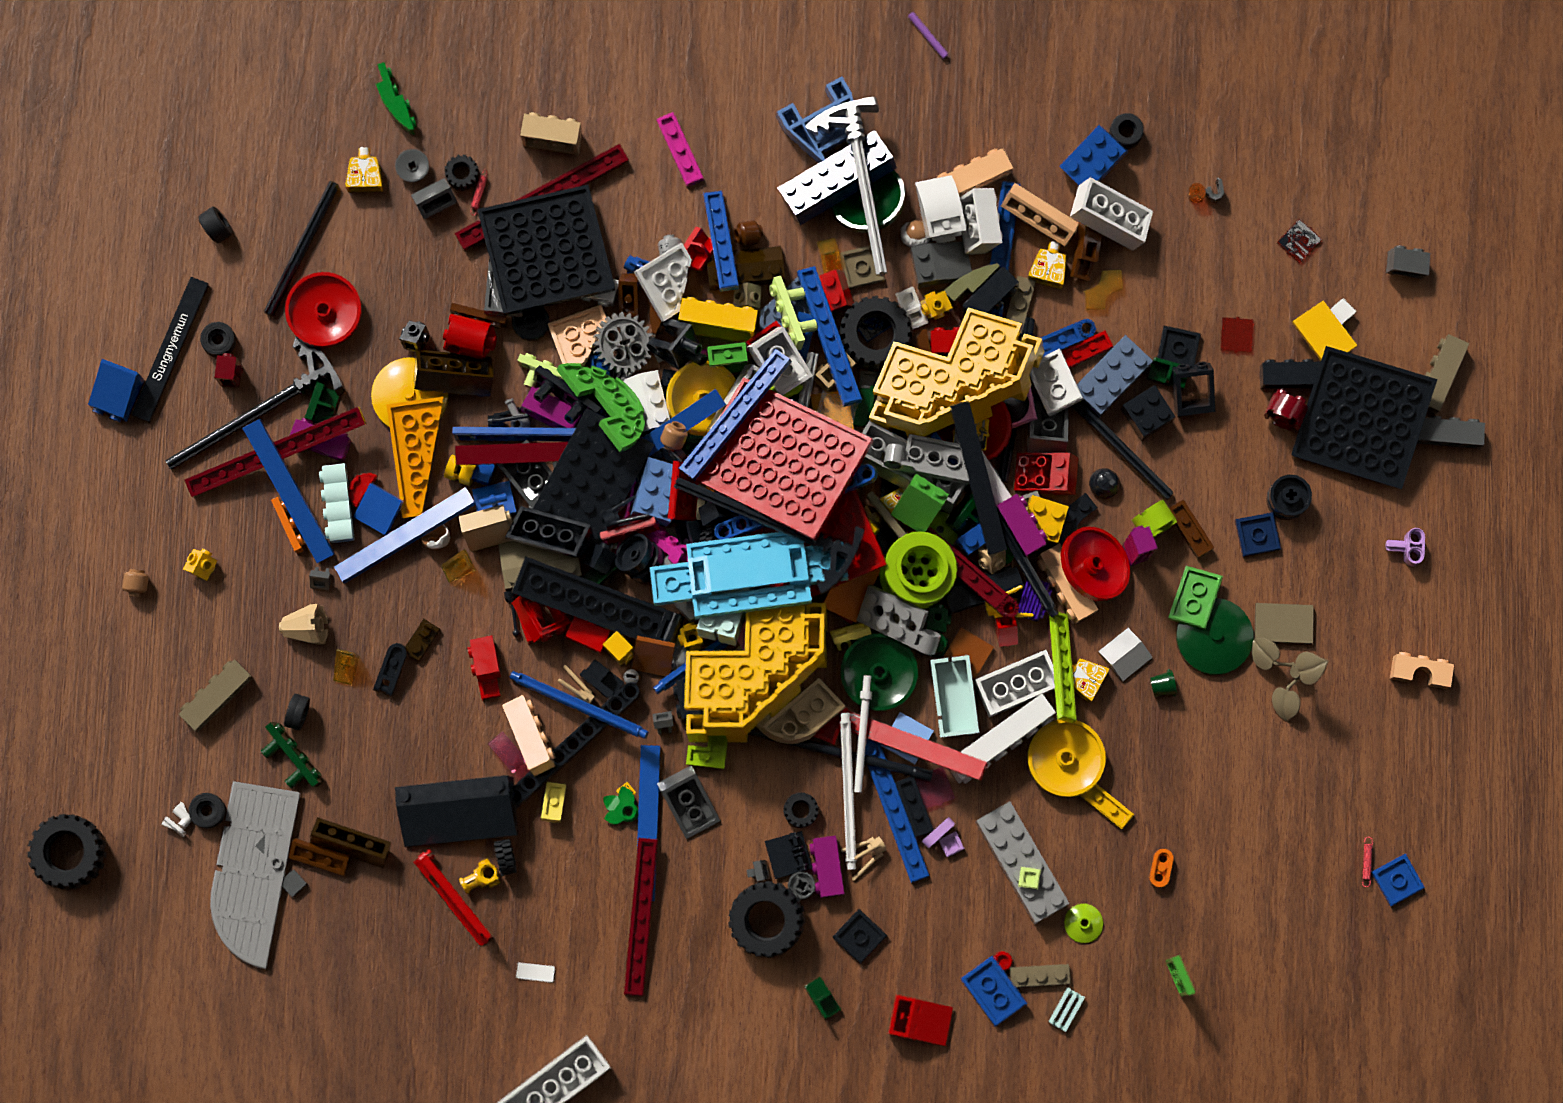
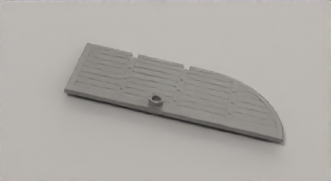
[210,781,300,969]

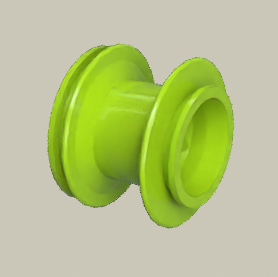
[879,532,957,609]

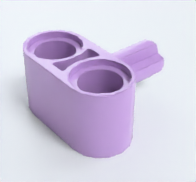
[1385,528,1425,567]

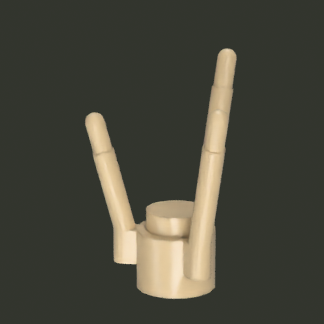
[558,665,595,704]
[841,837,887,881]

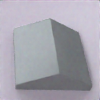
[1098,628,1152,682]

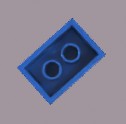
[1060,125,1128,185]

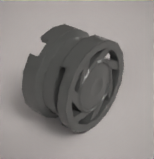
[788,871,815,899]

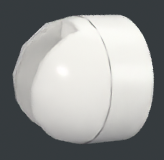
[623,669,639,684]

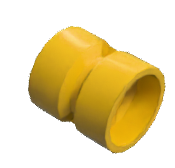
[444,454,477,487]

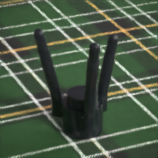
[488,407,529,427]
[602,495,650,530]

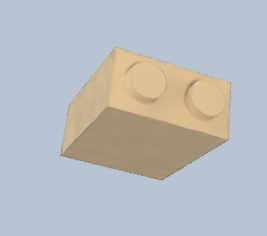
[459,504,513,552]

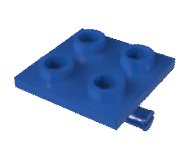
[472,481,517,515]

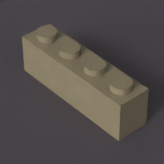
[1425,334,1469,415]
[179,659,253,732]

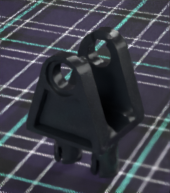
[646,319,707,370]

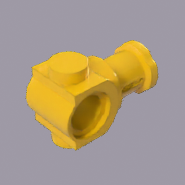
[459,858,500,894]

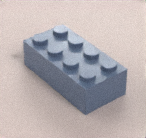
[1077,335,1153,418]

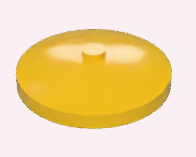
[371,358,448,428]
[666,361,736,436]
[1027,720,1106,797]

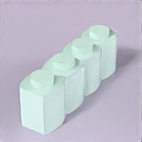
[319,463,354,543]

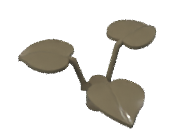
[1252,637,1328,721]

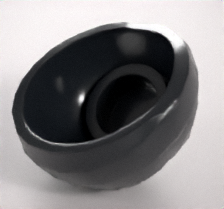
[1089,468,1120,498]

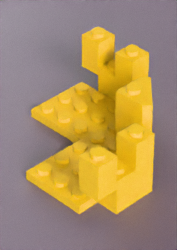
[869,308,1045,438]
[685,603,827,742]

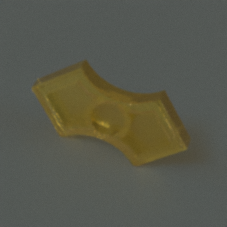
[1084,270,1123,310]

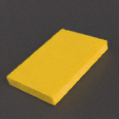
[1292,301,1357,361]

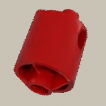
[443,314,497,360]

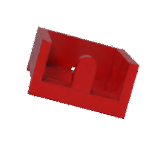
[512,596,572,643]

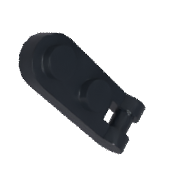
[373,643,408,697]

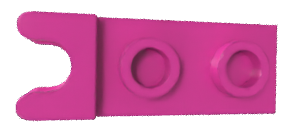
[645,526,688,564]

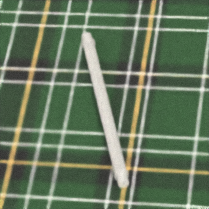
[840,713,857,869]

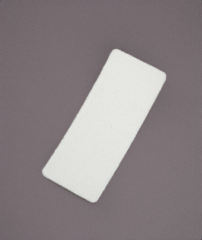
[516,963,555,982]

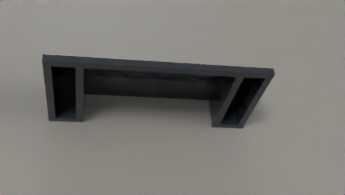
[395,775,518,847]

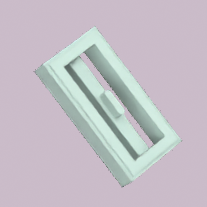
[1048,988,1085,1032]

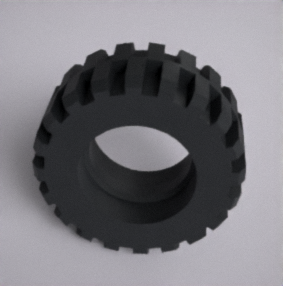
[840,296,912,371]
[27,814,107,890]
[728,881,805,958]

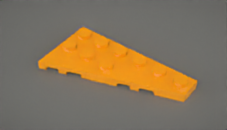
[386,396,444,518]

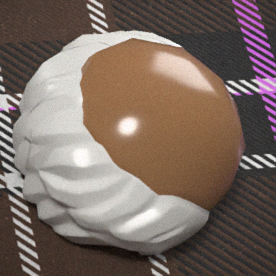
[901,220,931,247]
[422,524,450,550]

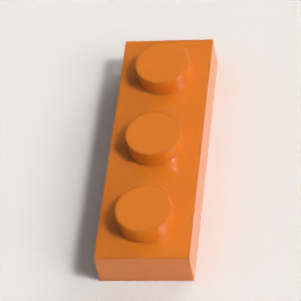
[271,497,305,554]

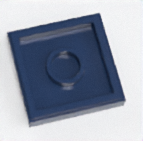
[1235,512,1281,557]

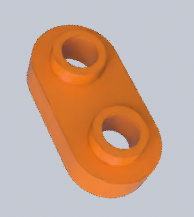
[1149,849,1173,888]

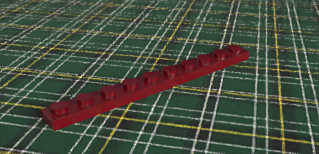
[455,144,629,251]
[184,406,367,497]

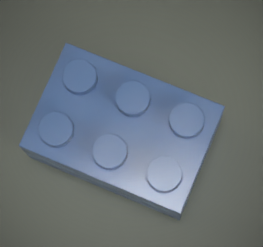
[630,457,673,527]

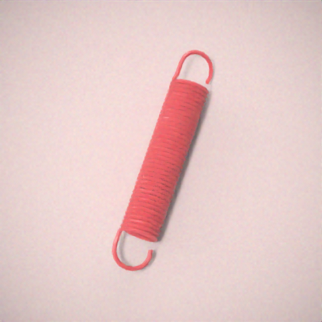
[470,170,488,216]
[1362,837,1373,887]

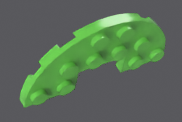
[557,363,645,452]

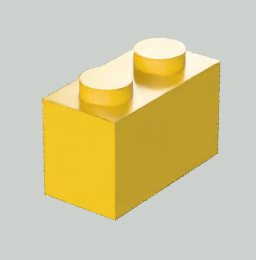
[603,631,634,665]

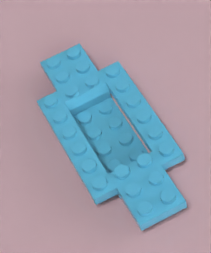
[650,532,848,619]

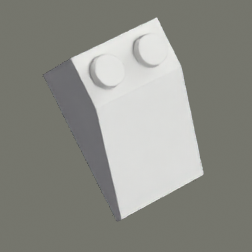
[747,327,813,395]

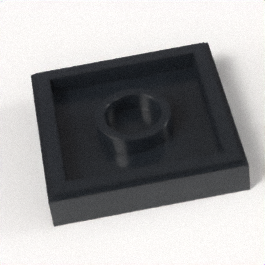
[1157,325,1201,365]
[833,909,887,964]

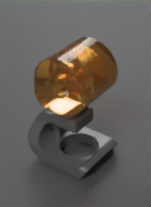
[1187,178,1224,203]

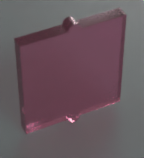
[914,767,955,809]

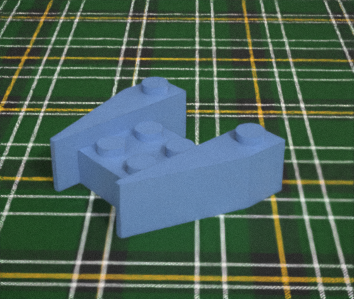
[776,77,853,163]

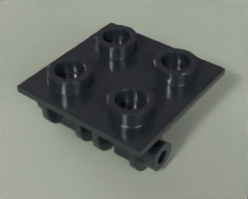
[764,831,812,879]

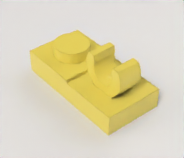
[830,623,871,651]
[541,782,566,823]

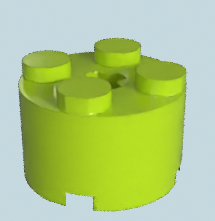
[1131,500,1177,538]

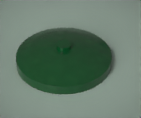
[831,170,906,233]
[1176,598,1254,675]
[840,633,918,711]

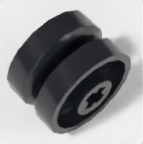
[1266,474,1312,520]
[615,533,665,583]

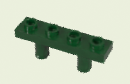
[261,722,324,789]

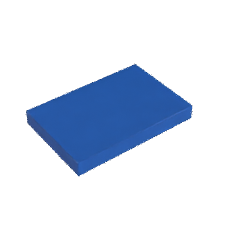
[961,955,1027,1027]

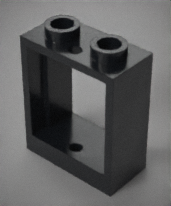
[1172,362,1216,416]

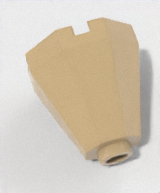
[279,604,328,645]

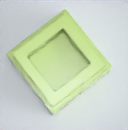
[1018,867,1040,889]

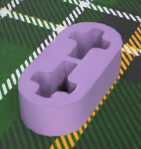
[922,817,955,849]

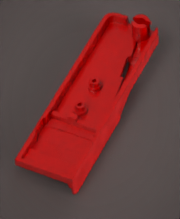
[413,849,493,945]

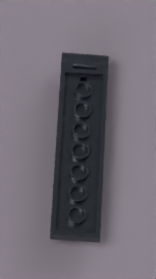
[511,556,685,643]

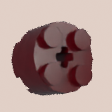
[1264,389,1308,430]

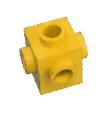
[920,291,953,320]
[183,549,218,581]
[678,623,706,651]

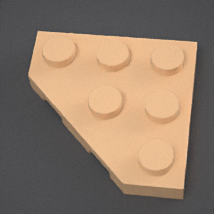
[548,305,606,367]

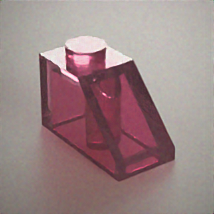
[488,731,525,773]

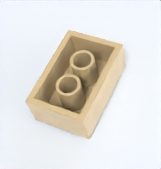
[520,112,582,155]

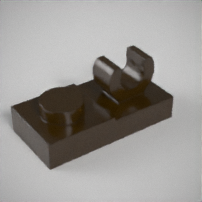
[405,619,440,662]

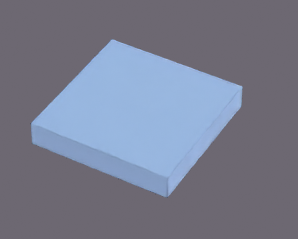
[881,712,934,765]

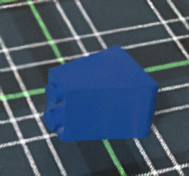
[88,359,145,423]

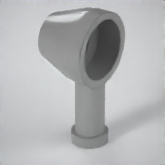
[505,398,530,428]

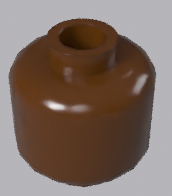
[734,220,763,246]

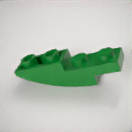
[376,62,417,135]

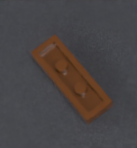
[450,303,508,329]
[1169,499,1214,558]
[289,838,350,876]

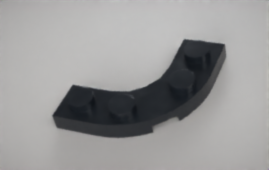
[1057,493,1098,546]

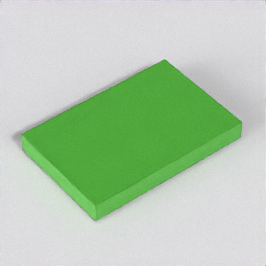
[1168,566,1223,630]
[1165,955,1195,996]

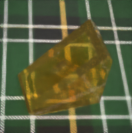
[816,238,842,274]
[441,549,476,583]
[333,649,359,685]

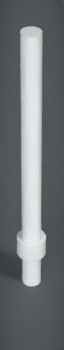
[854,675,872,792]

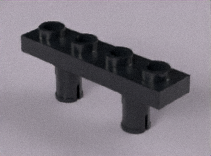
[533,365,601,424]

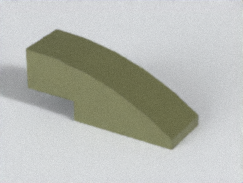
[944,263,1000,306]

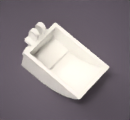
[915,175,966,243]

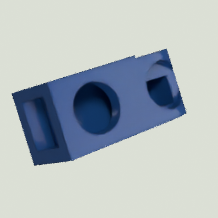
[472,464,497,486]

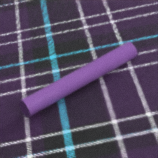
[908,12,949,59]

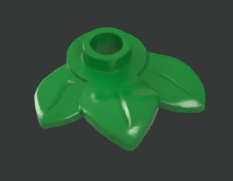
[603,786,638,824]

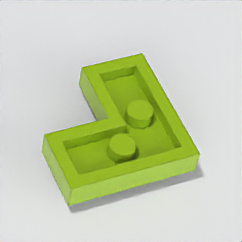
[686,736,728,769]

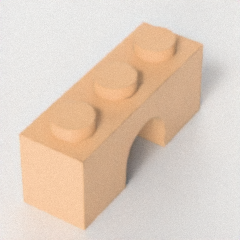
[1390,652,1454,689]

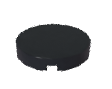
[512,307,550,341]

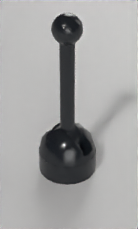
[504,591,520,637]

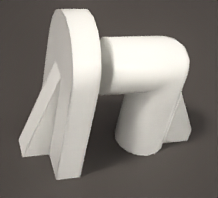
[161,802,192,837]

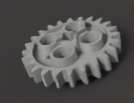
[592,312,653,375]

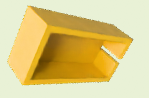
[678,297,758,343]

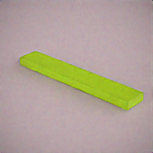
[1049,612,1077,723]

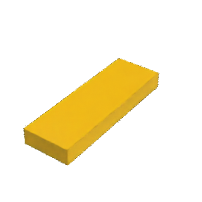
[1079,784,1134,830]

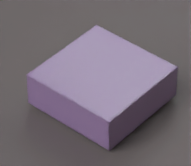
[938,832,964,857]

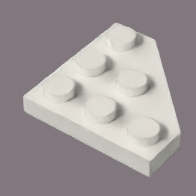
[634,243,692,321]

